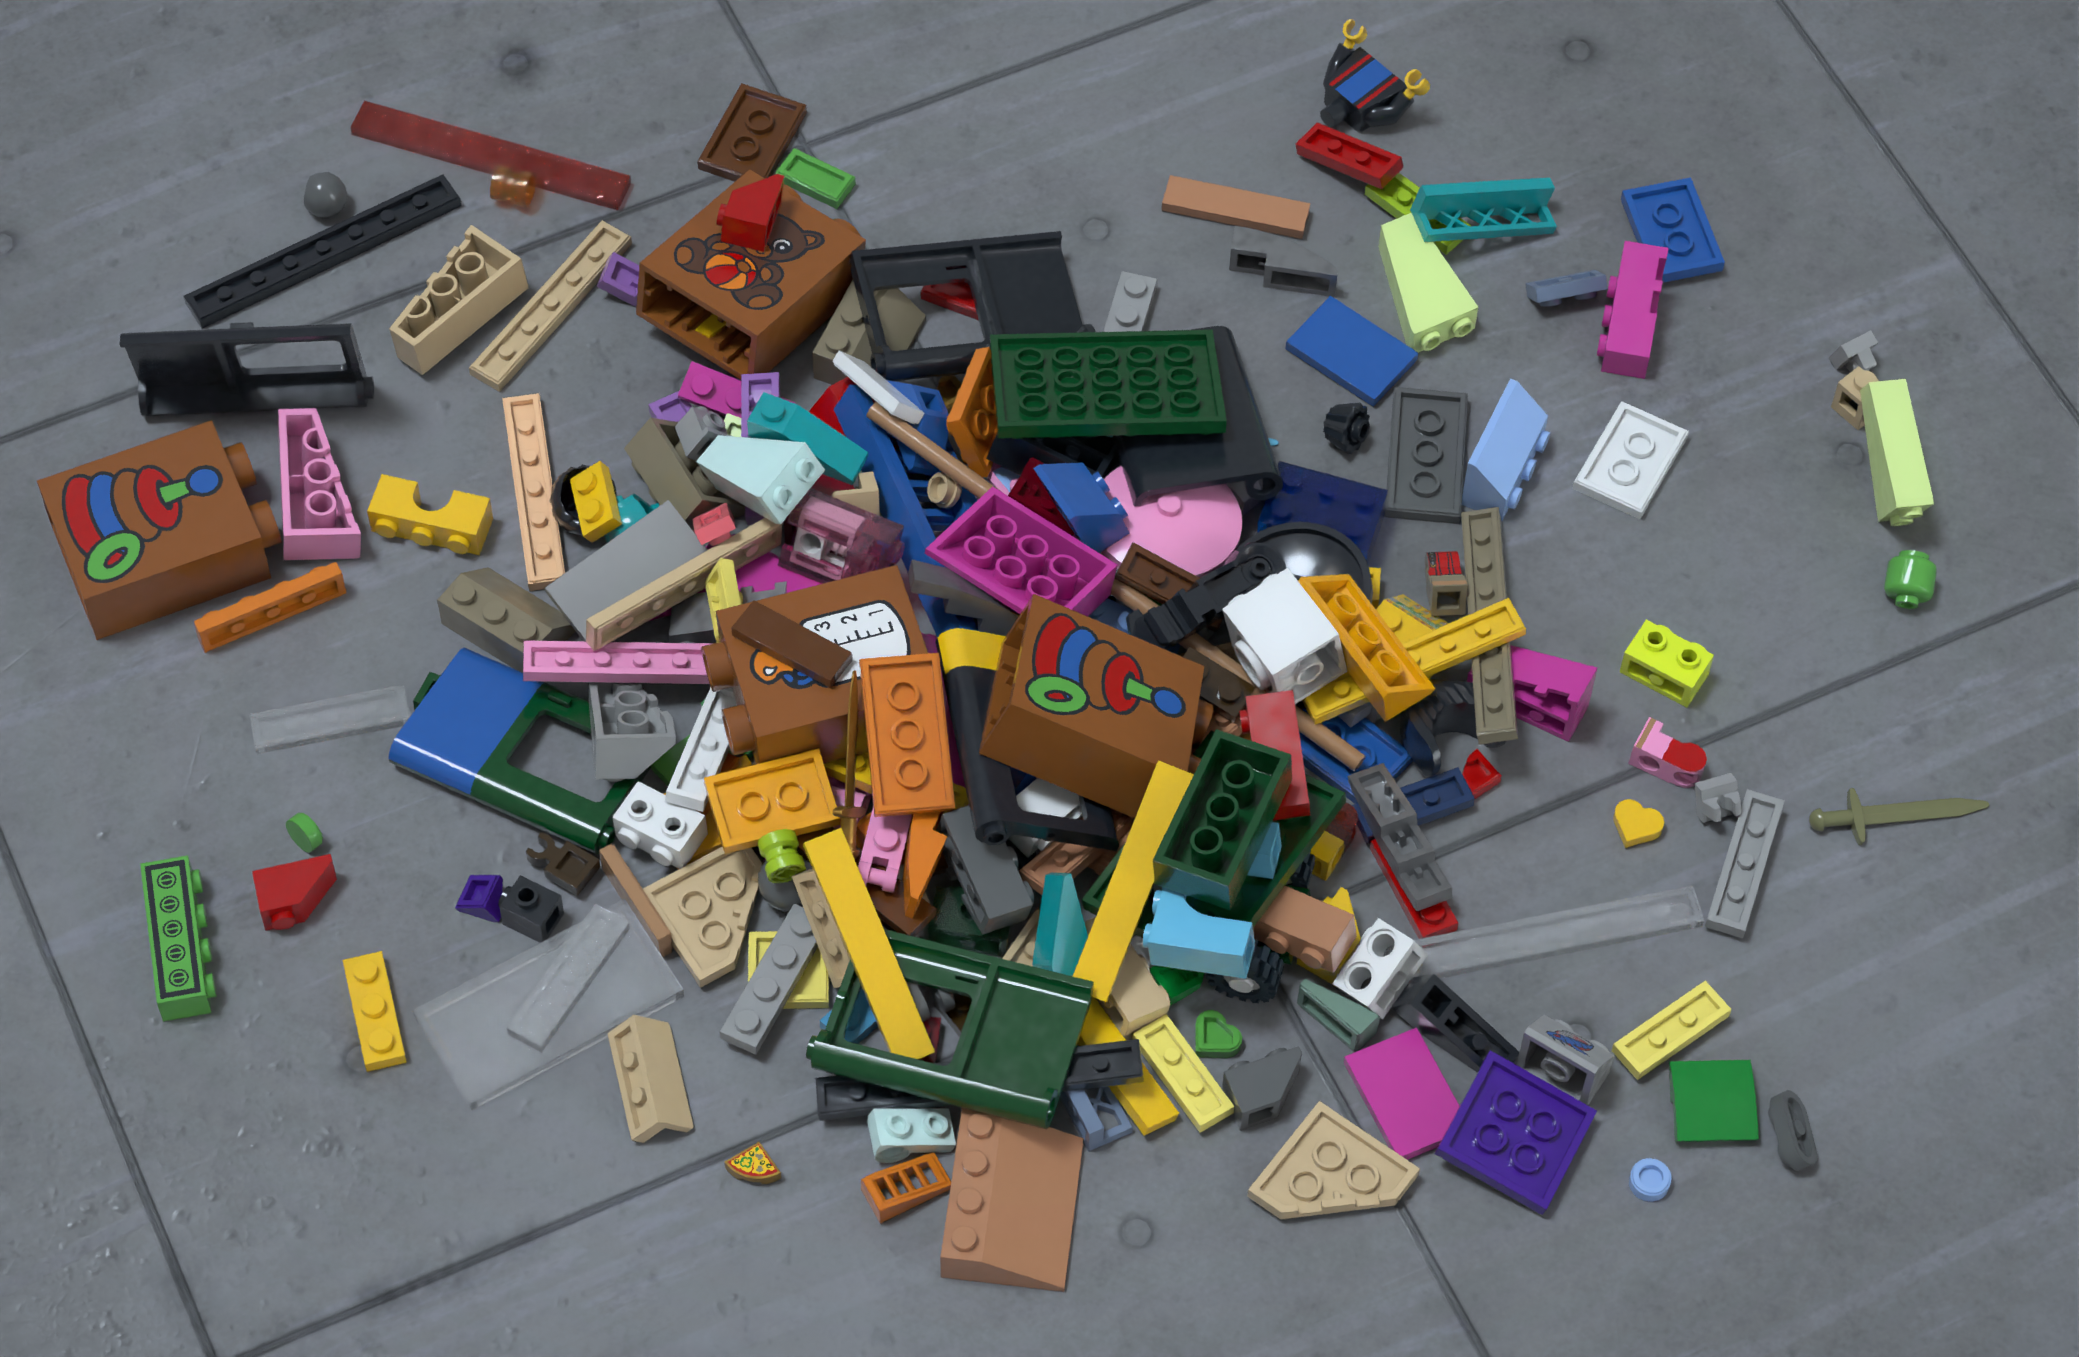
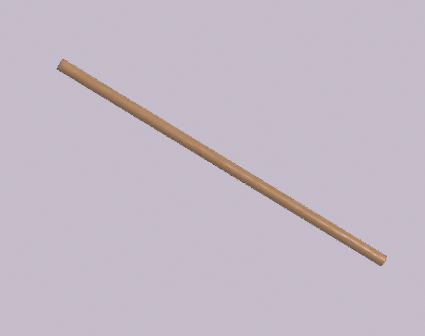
[866,402,1366,772]

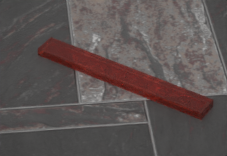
[350,100,631,210]

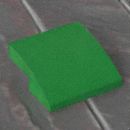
[1669,1060,1759,1142]

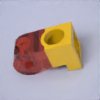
[1310,803,1358,881]

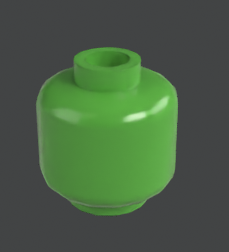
[1884,550,1937,609]

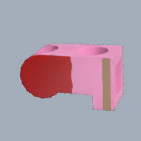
[1628,717,1707,788]

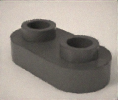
[1768,1090,1817,1171]

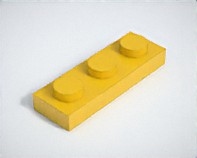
[342,951,407,1072]

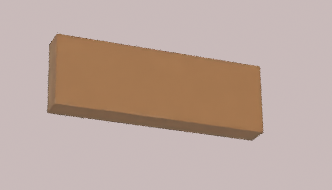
[599,844,673,959]

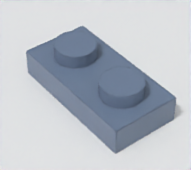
[1526,270,1608,306]

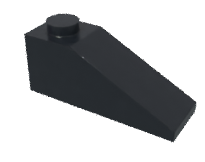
[1391,973,1519,1072]

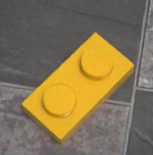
[570,461,622,543]

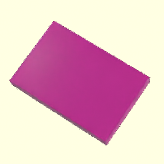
[1343,1027,1459,1160]

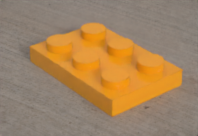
[704,749,840,854]

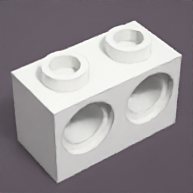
[1332,918,1428,1020]

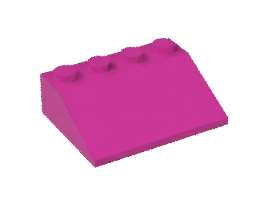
[925,487,1118,617]

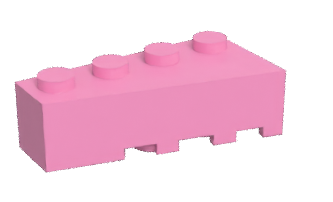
[278,408,361,560]

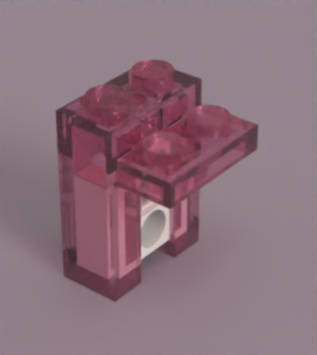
[778,488,905,584]

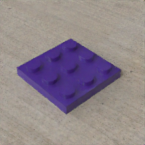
[1434,1050,1597,1215]

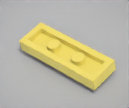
[1612,980,1732,1080]
[1132,1014,1234,1133]

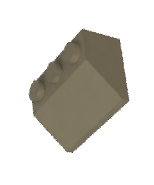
[812,280,926,385]
[624,417,745,533]
[437,567,575,673]

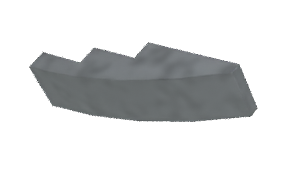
[908,560,1020,636]
[1348,763,1452,911]

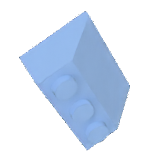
[1461,378,1550,521]

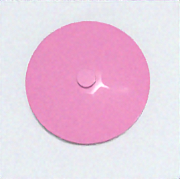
[1101,466,1242,578]

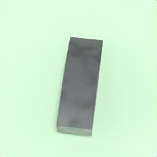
[1229,225,1338,297]

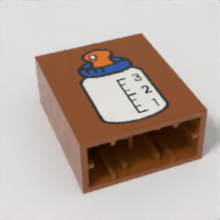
[701,565,928,764]

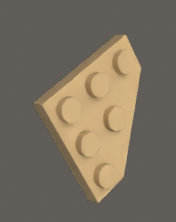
[643,847,762,988]
[1247,1101,1420,1219]

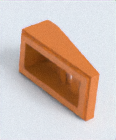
[861,1152,951,1224]

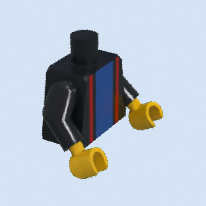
[1320,19,1430,132]

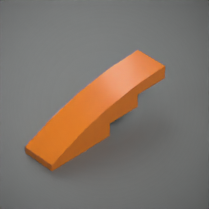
[903,812,947,919]

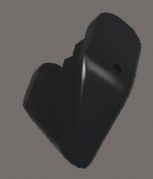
[1400,679,1506,777]

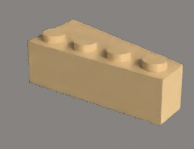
[389,225,529,375]

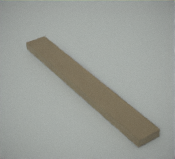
[1461,507,1518,745]

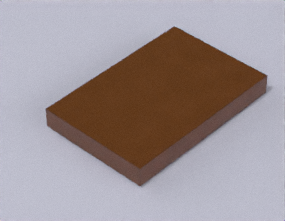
[697,83,807,182]

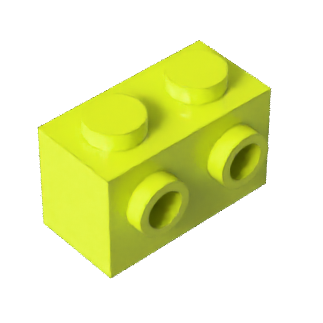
[1620,619,1714,708]

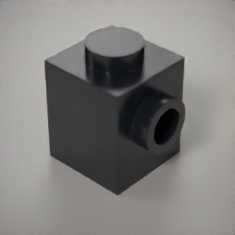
[498,875,564,945]

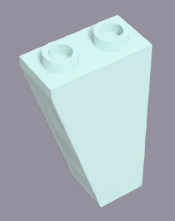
[696,435,825,524]

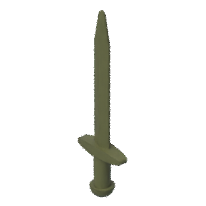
[1809,788,1989,845]

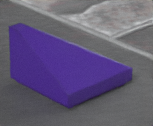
[455,875,503,922]

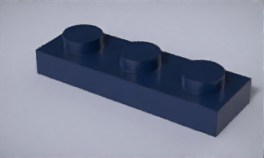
[1351,767,1475,844]

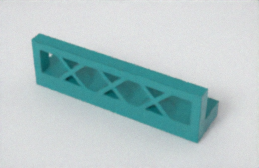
[1410,177,1557,242]

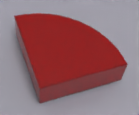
[1462,749,1502,799]

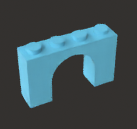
[1143,822,1282,979]

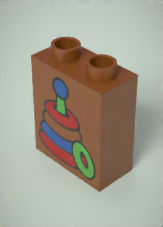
[37,420,282,640]
[979,594,1213,818]

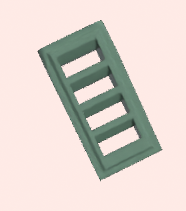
[1297,979,1380,1052]

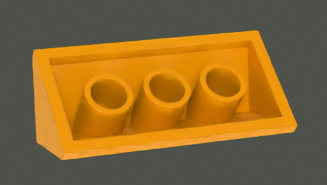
[1298,574,1436,722]

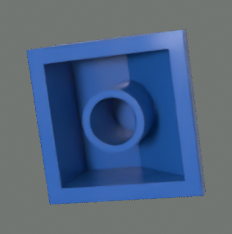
[1033,463,1130,553]

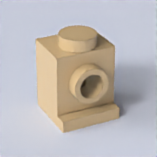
[1831,366,1879,430]

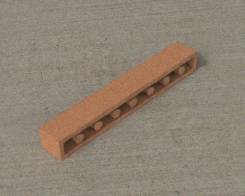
[1087,829,1357,973]

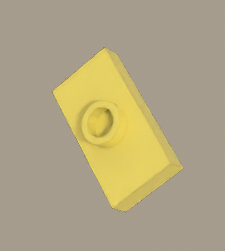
[705,558,743,642]

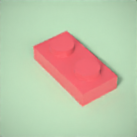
[692,502,736,546]

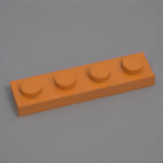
[193,562,347,653]

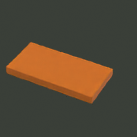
[859,653,955,817]

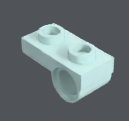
[867,1109,956,1163]

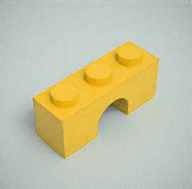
[367,474,493,555]

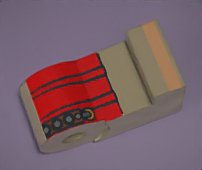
[1425,551,1467,616]

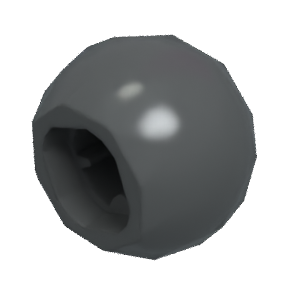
[304,172,347,218]

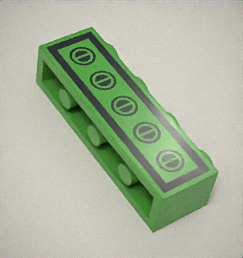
[140,855,217,1022]

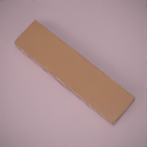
[1162,175,1311,239]

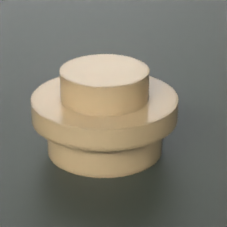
[927,472,962,509]

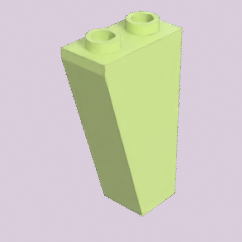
[1378,213,1478,353]
[1860,379,1934,526]

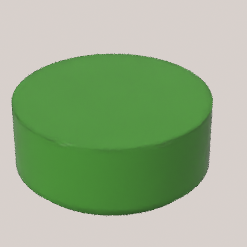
[286,812,323,853]

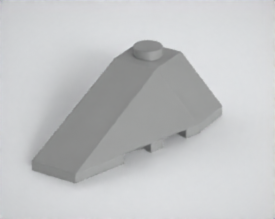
[587,682,676,782]

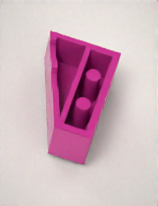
[1596,241,1669,379]
[1467,645,1598,742]

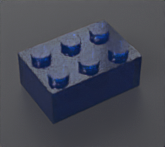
[1257,461,1388,564]

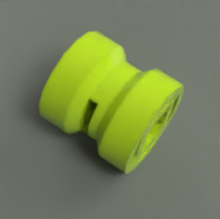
[757,829,806,883]

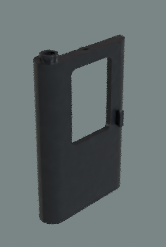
[119,322,374,416]

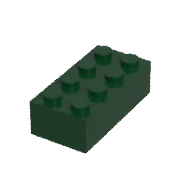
[1153,729,1292,910]

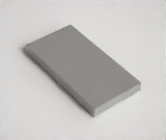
[545,500,708,642]

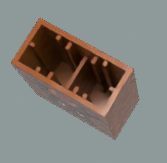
[636,169,866,380]

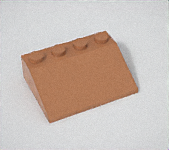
[940,1108,1084,1292]

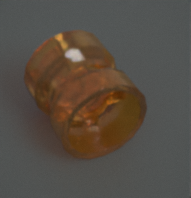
[490,164,537,208]

